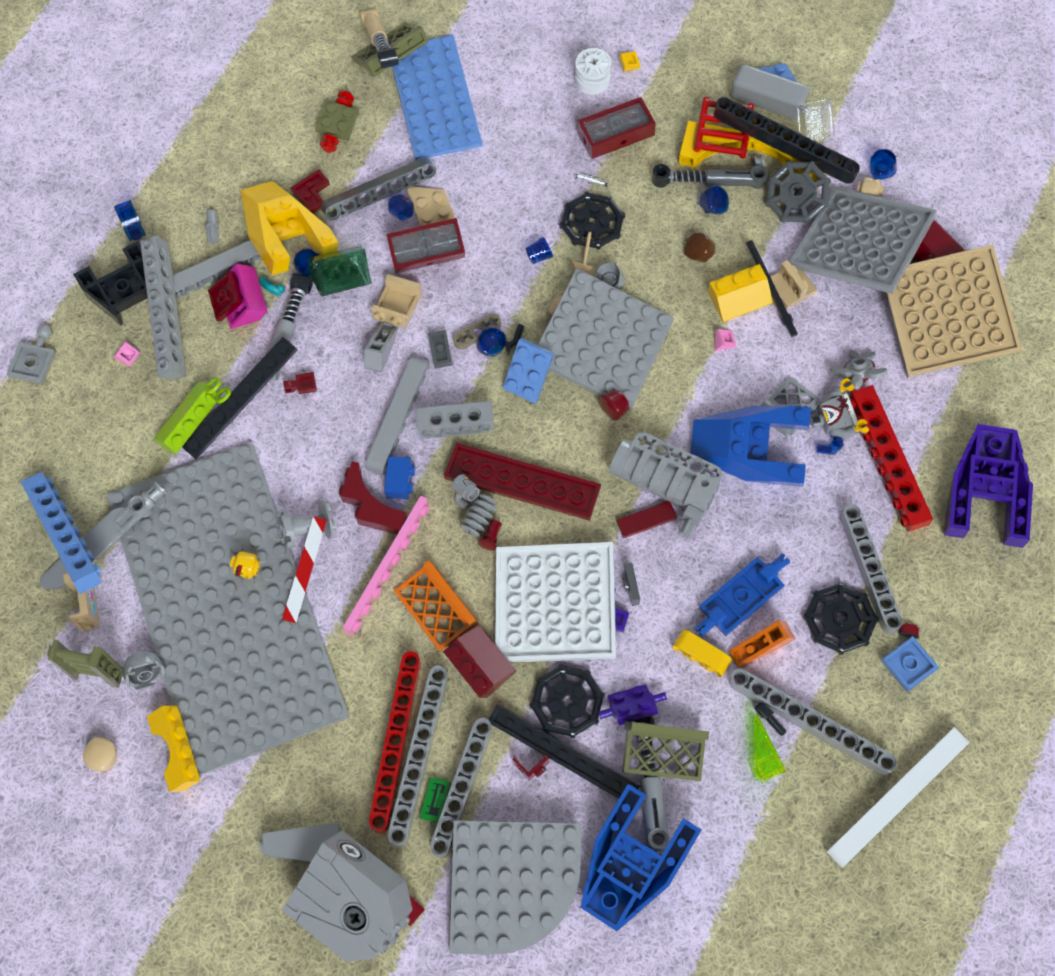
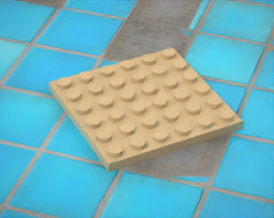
[886,244,1022,378]

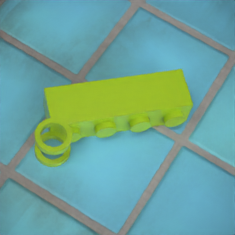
[153,377,231,454]

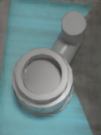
[452,474,480,510]

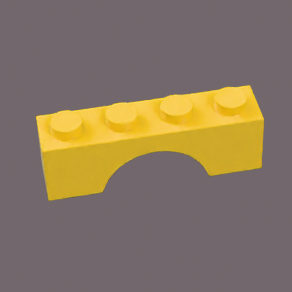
[146,706,201,792]

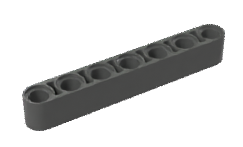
[321,158,437,221]

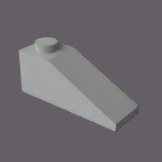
[364,321,399,371]

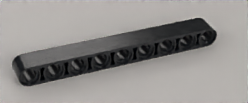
[713,97,860,184]

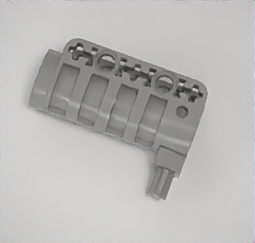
[609,432,722,538]

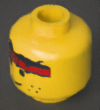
[230,551,261,579]

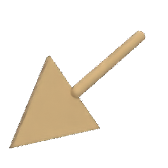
[571,232,596,275]

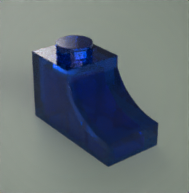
[114,200,146,241]

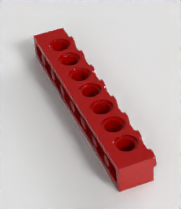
[849,385,933,532]

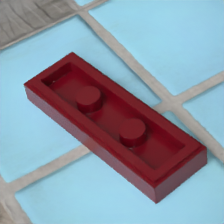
[616,501,677,539]

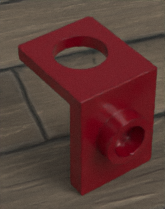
[512,755,550,781]

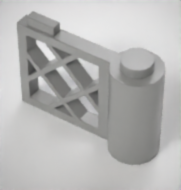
[761,377,820,437]

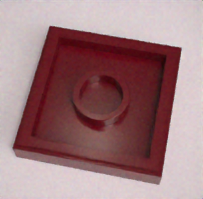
[208,271,243,322]

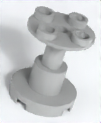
[275,501,336,549]

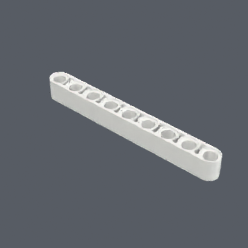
[827,727,970,868]

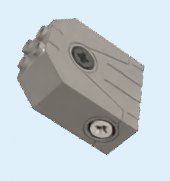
[282,830,412,962]

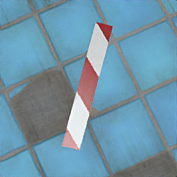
[282,516,327,623]

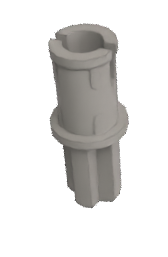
[205,210,219,244]

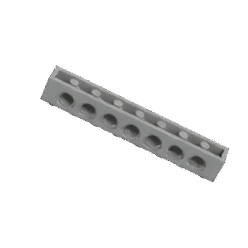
[140,235,186,381]

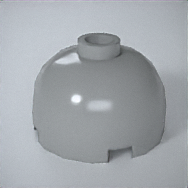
[122,651,165,690]

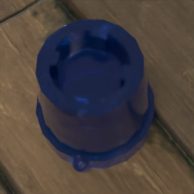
[525,237,553,264]

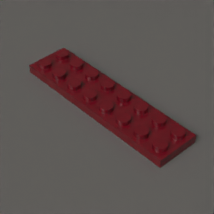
[444,443,601,521]

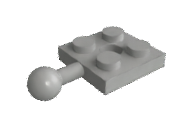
[7,325,56,385]

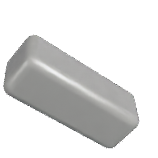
[731,65,810,120]

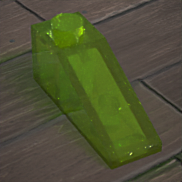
[751,714,786,784]

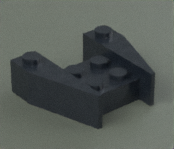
[73,241,148,325]

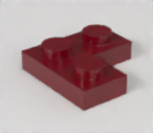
[290,170,330,214]

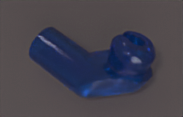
[816,436,844,455]

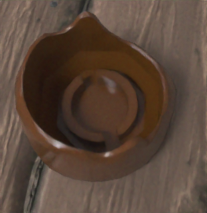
[684,233,715,263]

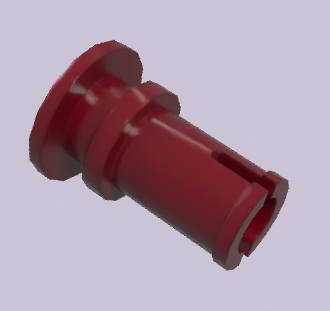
[478,520,502,551]

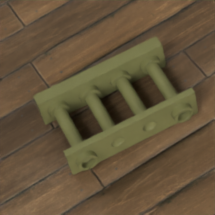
[47,640,123,688]

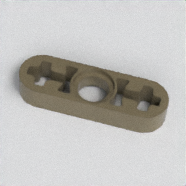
[453,314,501,349]

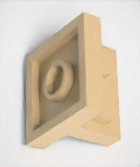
[771,260,817,309]

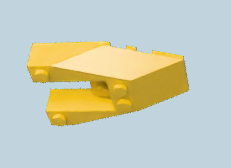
[240,181,339,275]

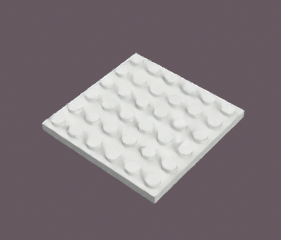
[495,542,616,662]

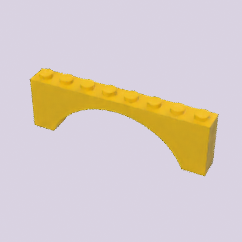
[679,121,819,191]

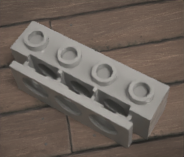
[416,401,494,439]

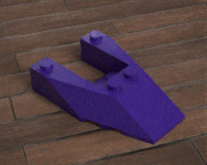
[944,424,1033,548]

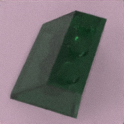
[307,246,371,296]

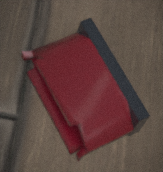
[899,623,920,639]

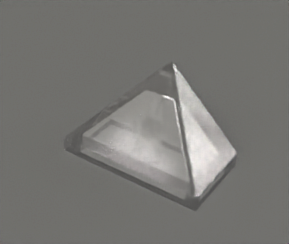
[574,170,609,192]

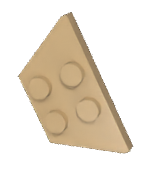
[406,187,455,226]

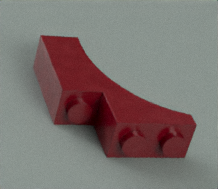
[339,461,408,535]

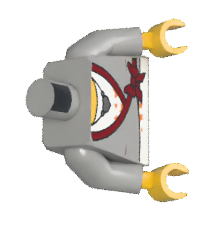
[810,378,869,439]

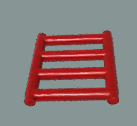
[694,97,754,159]

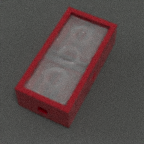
[578,97,656,159]
[386,218,465,274]

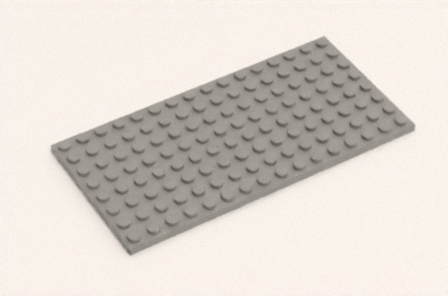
[107,442,350,776]

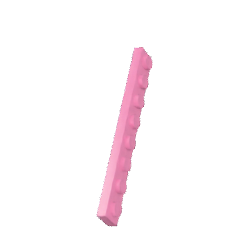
[343,496,430,636]

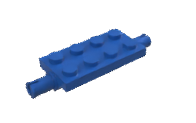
[694,553,790,637]

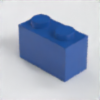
[384,456,416,500]

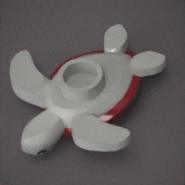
[830,351,887,390]

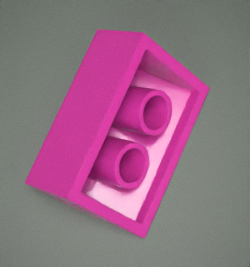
[227,264,268,329]

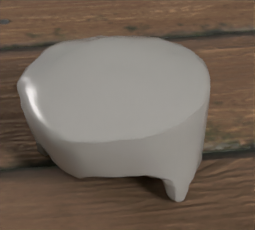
[595,262,625,289]

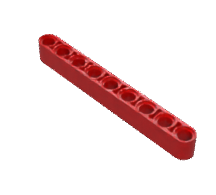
[369,651,421,834]

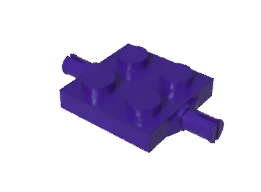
[598,684,667,725]

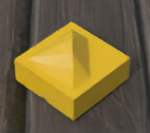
[619,51,641,72]

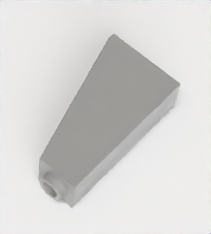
[259,823,341,864]

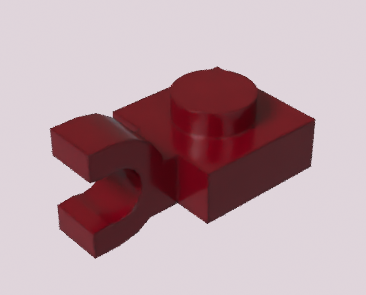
[283,372,317,394]

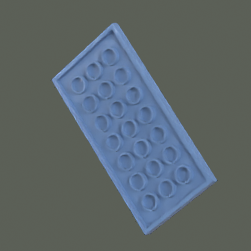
[392,35,483,161]

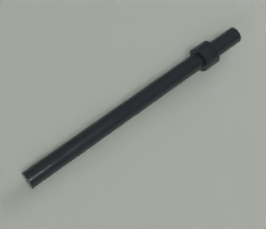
[746,240,798,337]

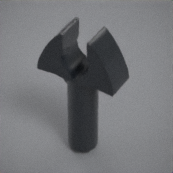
[505,324,524,355]
[754,702,786,736]

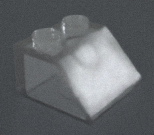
[797,99,835,142]

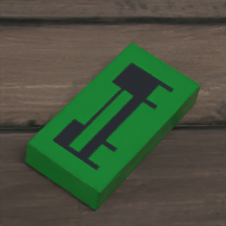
[420,777,451,823]

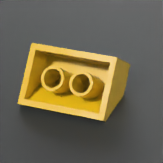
[708,264,773,322]

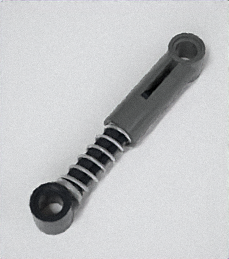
[652,164,768,189]

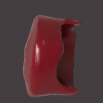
[599,389,630,421]

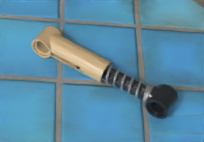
[360,8,399,69]

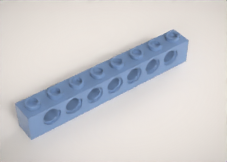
[21,472,102,594]

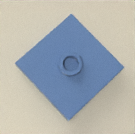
[880,636,939,692]

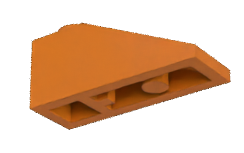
[729,620,796,668]

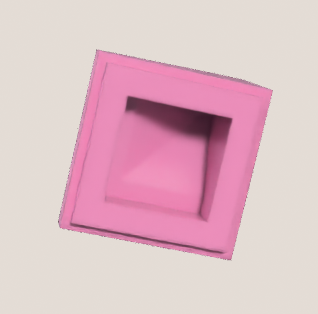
[715,329,736,351]
[113,341,141,366]

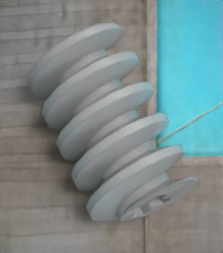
[459,494,497,538]

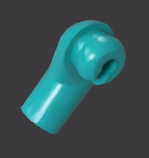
[259,277,285,296]

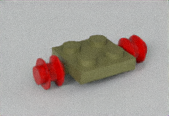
[315,91,359,153]

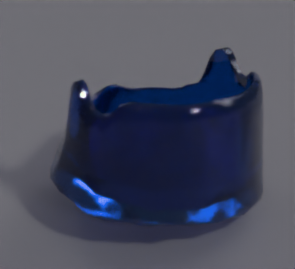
[869,149,897,180]
[699,186,729,214]
[477,327,506,357]

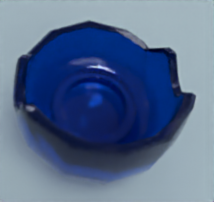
[293,248,323,276]

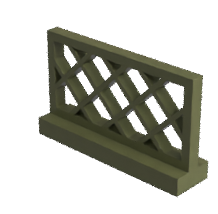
[351,23,428,77]
[622,721,709,781]

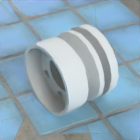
[575,48,611,95]

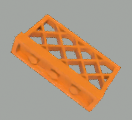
[394,560,479,652]

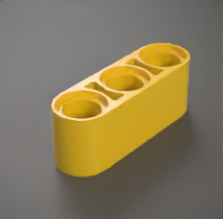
[672,629,732,677]

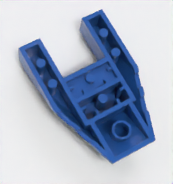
[690,406,811,487]
[580,784,702,931]

